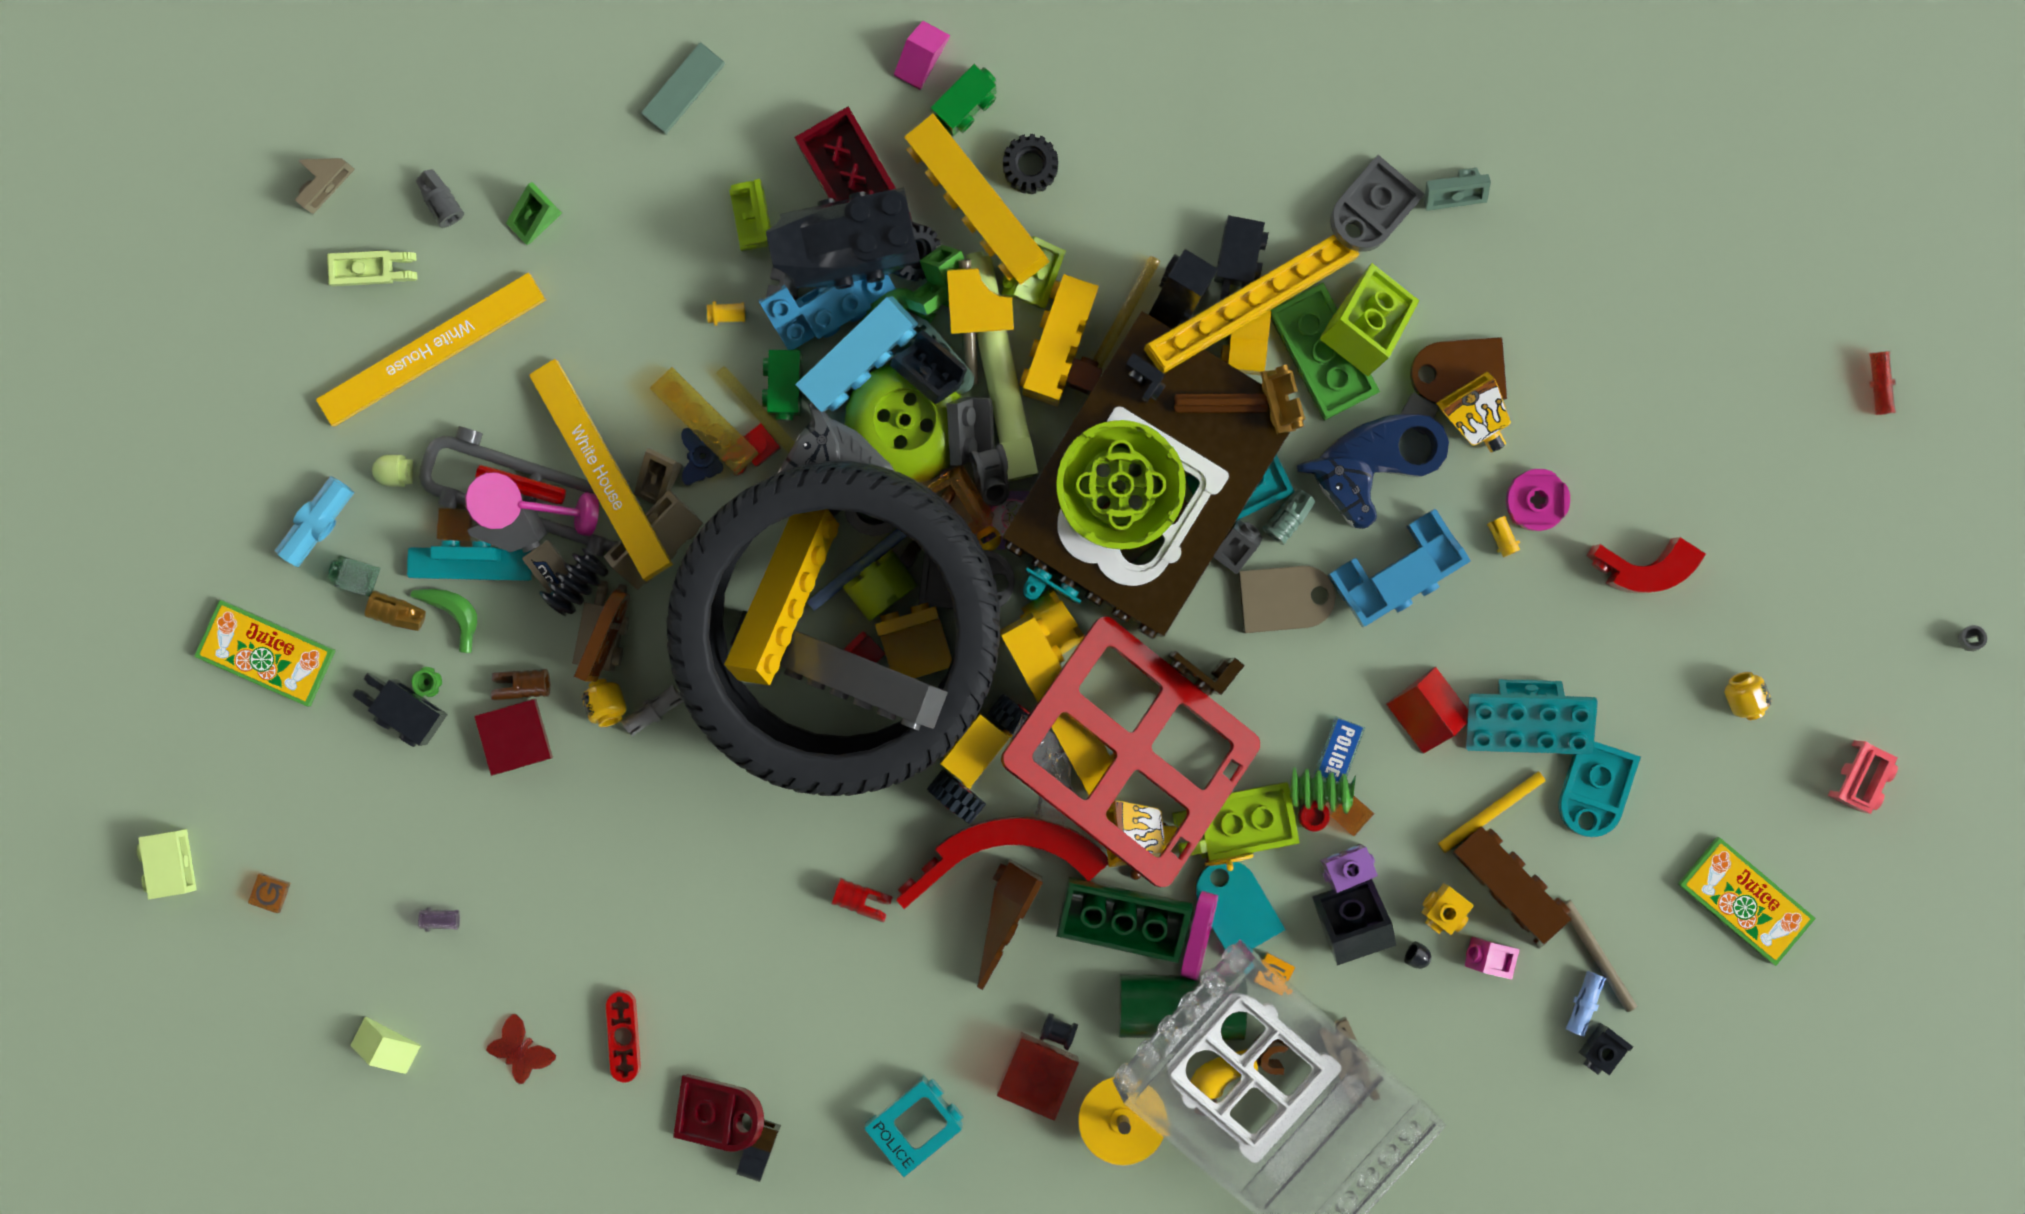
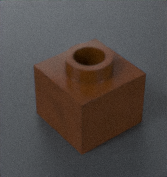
[1065,356,1103,395]

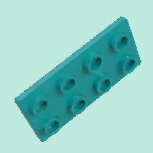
[1466,679,1598,754]

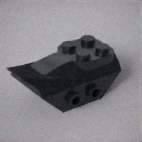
[766,187,920,290]

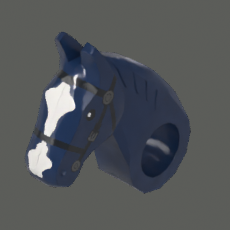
[1297,415,1449,529]

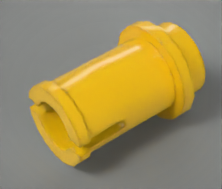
[707,301,746,326]
[1487,516,1521,557]

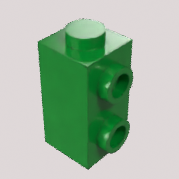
[931,64,997,137]
[762,350,803,421]

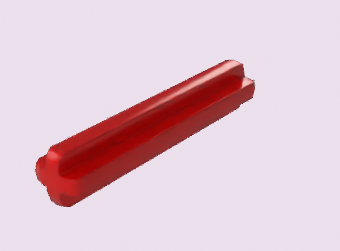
[475,465,566,505]

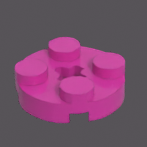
[1506,469,1570,531]

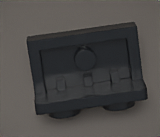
[890,330,967,405]

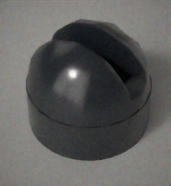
[1404,941,1432,969]

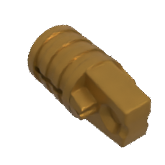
[365,591,426,631]

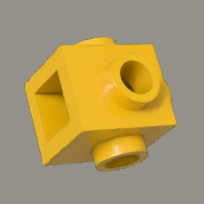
[1421,883,1474,935]

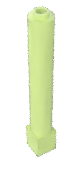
[966,251,1038,482]

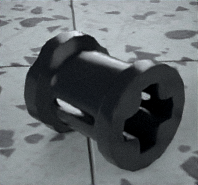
[1039,1013,1078,1051]

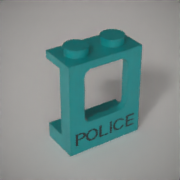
[864,1075,964,1178]

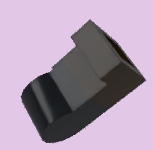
[736,1119,781,1182]

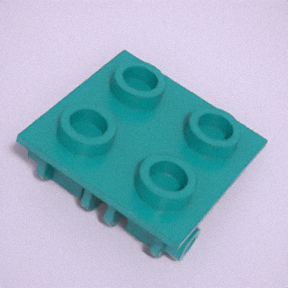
[1023,566,1081,605]

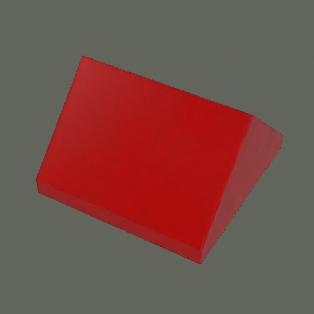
[1386,667,1468,754]

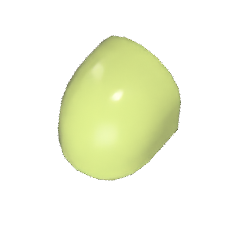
[372,455,413,487]

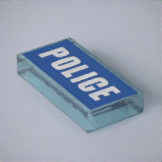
[1314,716,1366,781]

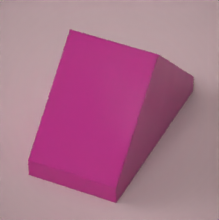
[894,21,950,90]

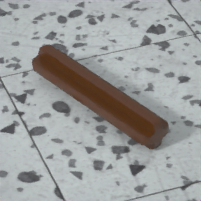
[1174,394,1268,413]

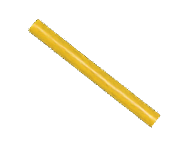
[1437,771,1546,853]

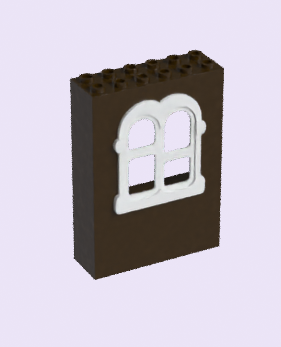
[1002,311,1304,639]

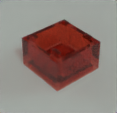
[997,1032,1079,1121]

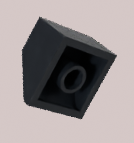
[1312,879,1397,966]

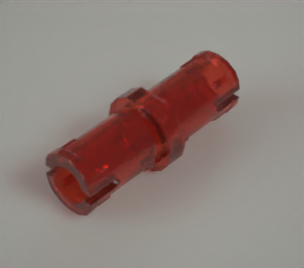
[1869,351,1896,415]

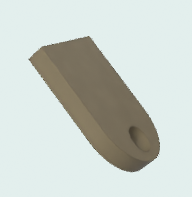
[1239,566,1336,633]

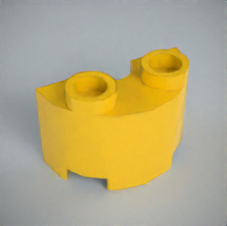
[1019,588,1085,655]

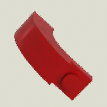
[1586,537,1706,593]

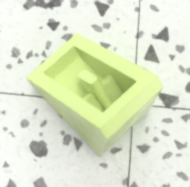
[350,1017,421,1074]

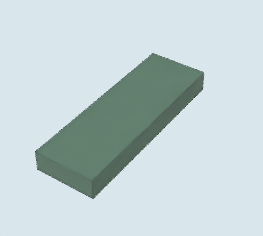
[641,42,725,135]

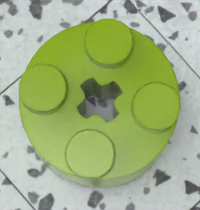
[843,550,918,622]

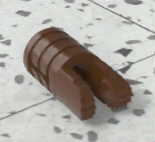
[491,669,551,700]

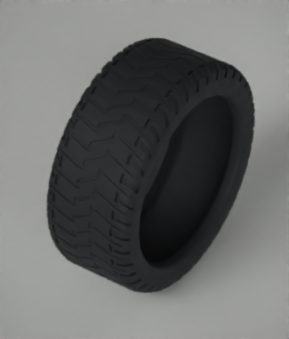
[666,461,1000,796]

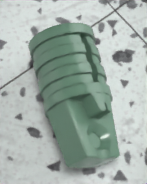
[1262,489,1315,545]

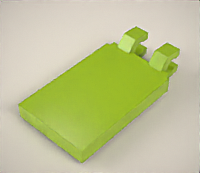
[1172,782,1300,861]

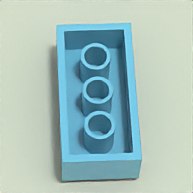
[795,296,918,412]

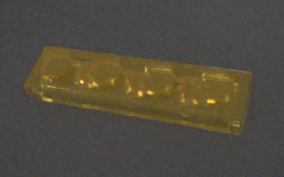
[650,367,759,475]

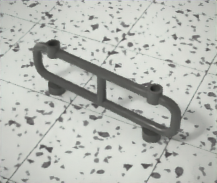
[419,426,644,557]

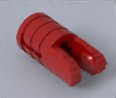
[831,878,893,922]

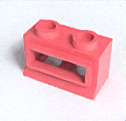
[1828,740,1898,814]

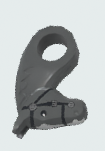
[778,402,895,536]

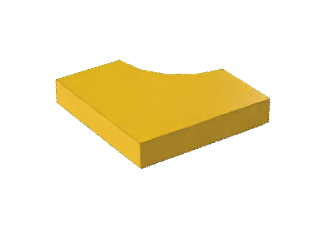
[947,268,1014,334]

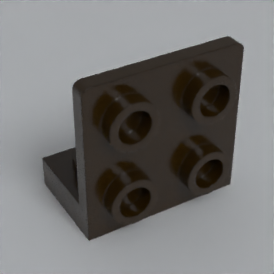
[1168,651,1245,696]

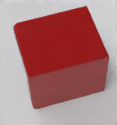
[843,631,886,663]

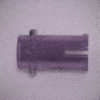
[418,907,460,932]

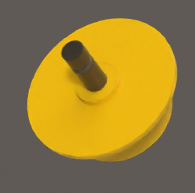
[1079,1076,1167,1165]

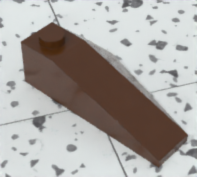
[977,859,1043,990]

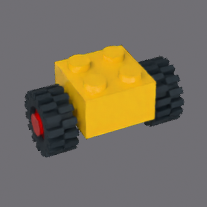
[927,694,1030,824]

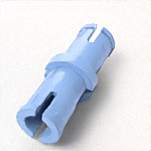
[1566,971,1606,1037]

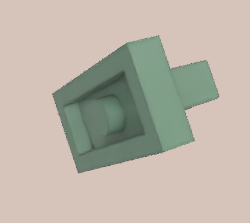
[1424,167,1491,211]

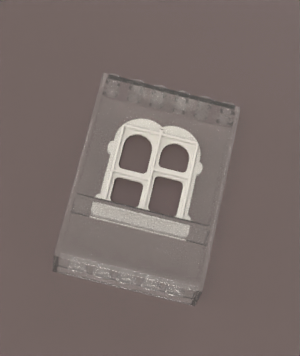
[1113,939,1447,1214]

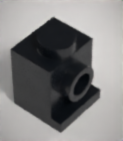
[1578,1023,1634,1076]

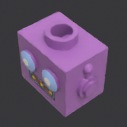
[1320,844,1378,893]

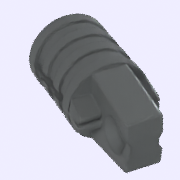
[416,169,464,228]

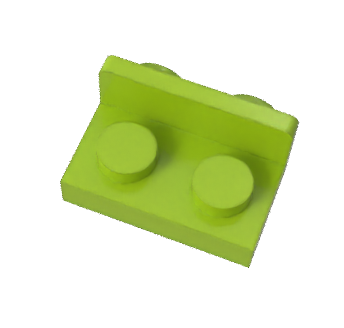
[1002,236,1066,309]

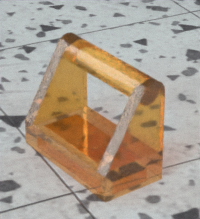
[928,465,994,534]

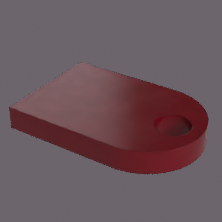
[673,1074,764,1152]

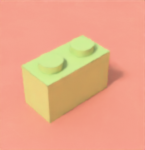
[137,829,197,900]

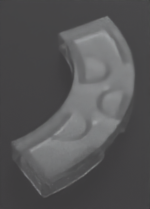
[1010,714,1073,825]

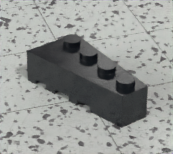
[1148,249,1218,329]

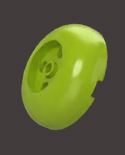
[844,363,963,483]
[1056,420,1186,550]

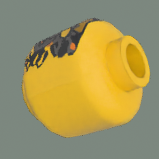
[1724,672,1772,720]
[581,679,627,727]

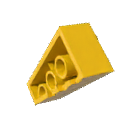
[1019,274,1099,407]

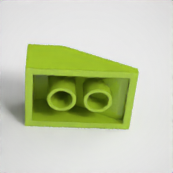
[1320,263,1420,376]

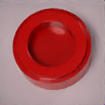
[1298,801,1330,832]

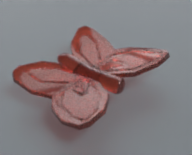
[486,1014,556,1084]

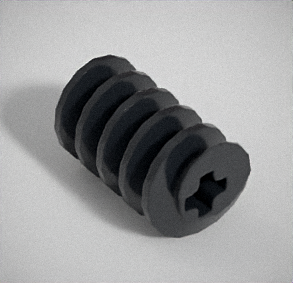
[539,548,609,616]

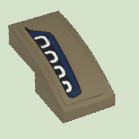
[522,540,584,596]

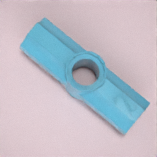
[275,476,355,567]

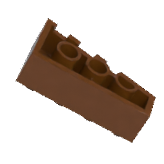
[1453,826,1572,948]

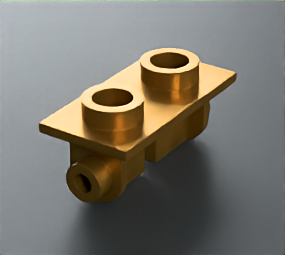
[1260,365,1306,433]

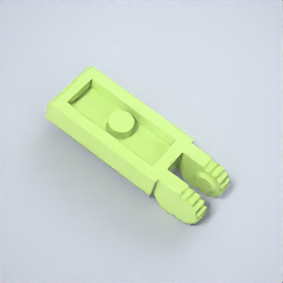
[327,250,417,287]

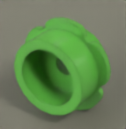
[411,667,442,697]

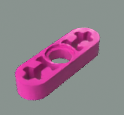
[1181,891,1218,980]

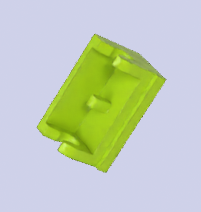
[729,179,771,251]

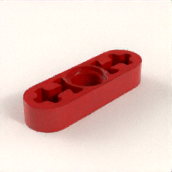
[606,990,641,1083]

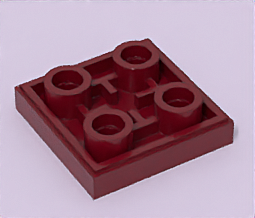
[474,699,553,776]

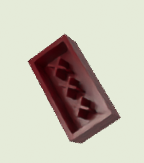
[794,106,912,221]

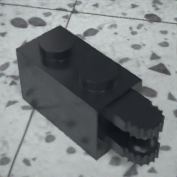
[1214,215,1269,302]
[353,673,448,747]

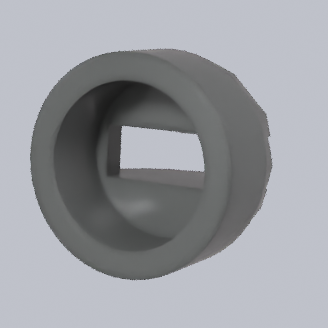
[1958,625,1987,652]

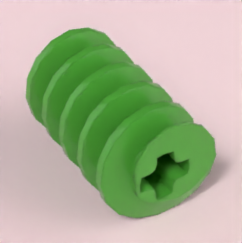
[1290,767,1356,814]

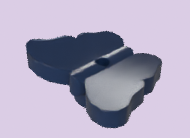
[681,428,724,486]

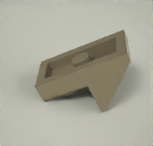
[295,158,355,214]

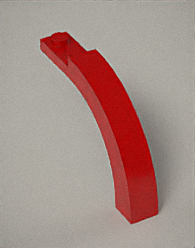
[896,816,1108,909]

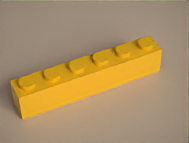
[904,114,1050,285]
[724,509,839,686]
[1000,613,1115,795]

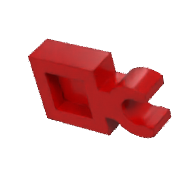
[723,423,781,476]

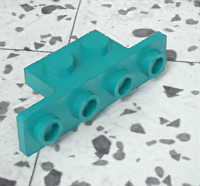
[407,540,533,581]

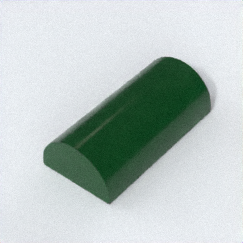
[1056,877,1193,963]
[1119,974,1247,1041]

